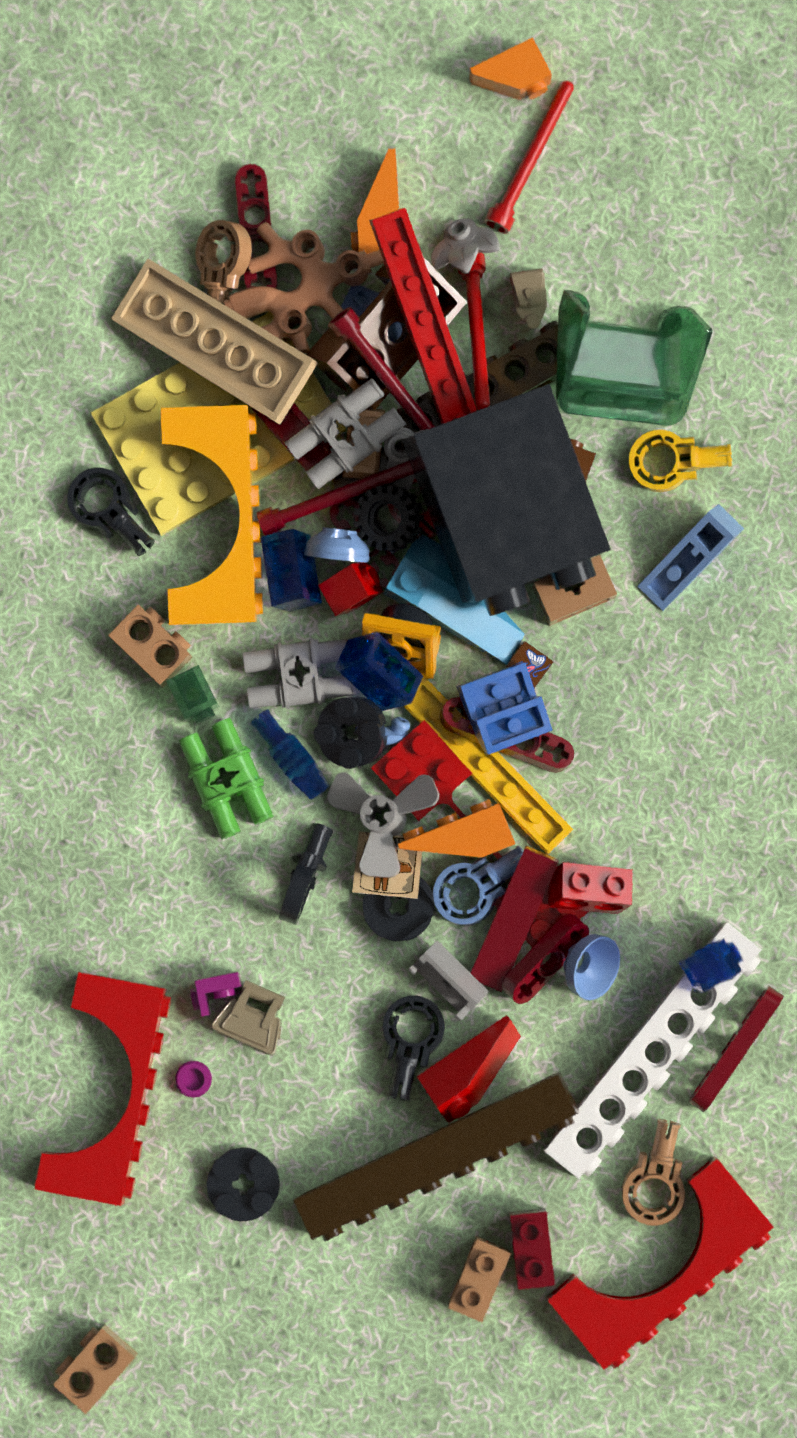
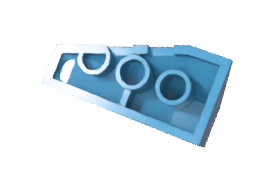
[383,533,525,665]

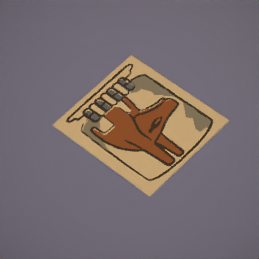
[352,831,422,899]

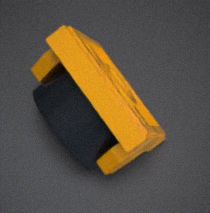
[362,604,441,679]

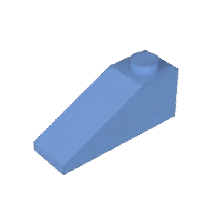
[638,504,744,611]

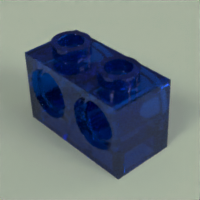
[260,528,322,612]
[335,632,423,711]
[678,938,743,993]

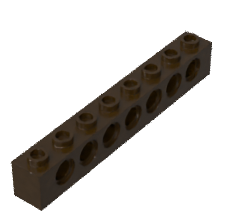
[330,319,589,489]

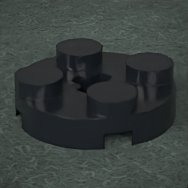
[314,696,388,769]
[363,877,434,942]
[207,1147,280,1222]

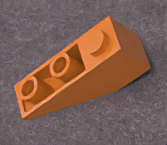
[398,799,515,858]

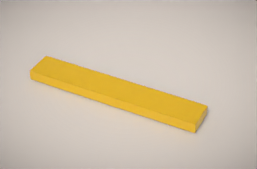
[397,677,574,855]

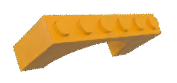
[161,405,263,625]

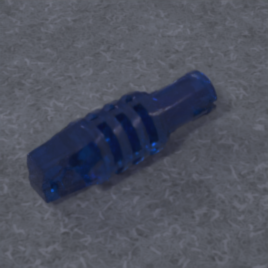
[250,709,329,800]

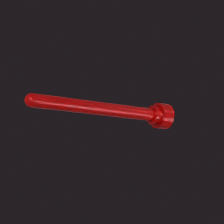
[483,80,574,234]
[458,252,490,410]

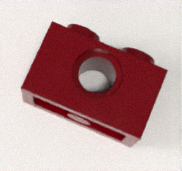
[509,1208,555,1290]

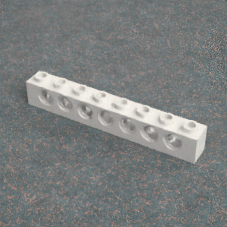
[543,922,761,1179]

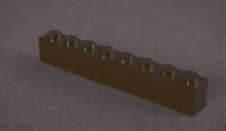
[293,1071,579,1242]

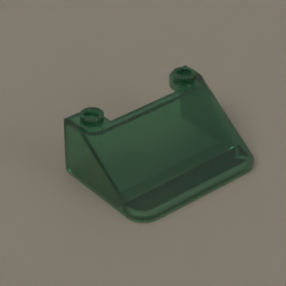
[556,290,713,426]

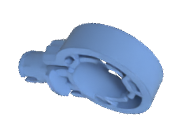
[433,845,524,925]

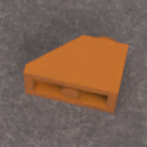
[469,37,552,100]

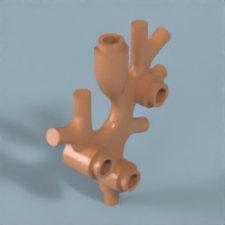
[224,222,384,354]

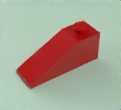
[417,1015,521,1124]

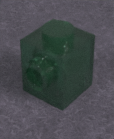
[166,665,220,724]

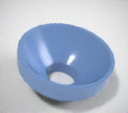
[304,527,370,562]
[563,934,620,1000]

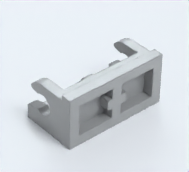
[408,940,489,1021]

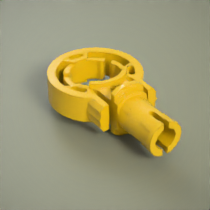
[629,430,732,492]

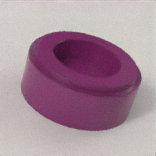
[175,1061,212,1098]

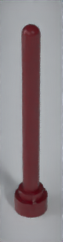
[328,307,435,431]
[257,461,414,538]

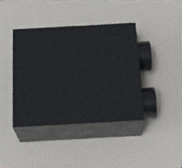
[402,384,611,616]

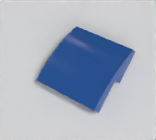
[456,662,553,755]

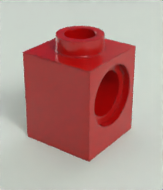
[318,562,384,617]

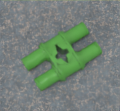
[179,718,274,840]

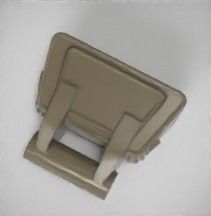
[510,268,547,329]
[211,980,285,1056]

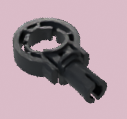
[67,467,155,556]
[279,823,333,925]
[383,995,445,1101]

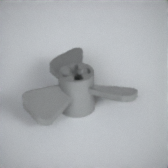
[328,772,439,878]

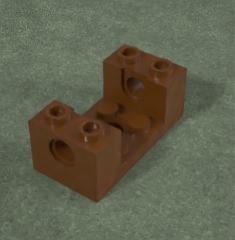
[306,257,467,410]

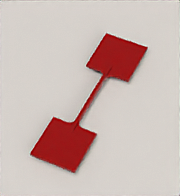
[371,720,589,948]

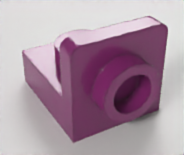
[190,972,242,1016]

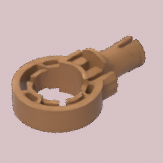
[196,220,252,305]
[622,1119,685,1226]

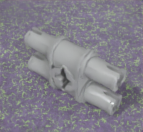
[285,378,406,489]
[243,638,357,709]

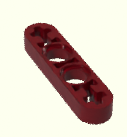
[235,164,278,289]
[439,697,574,773]
[688,985,784,1113]

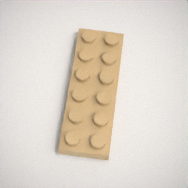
[111,259,318,424]

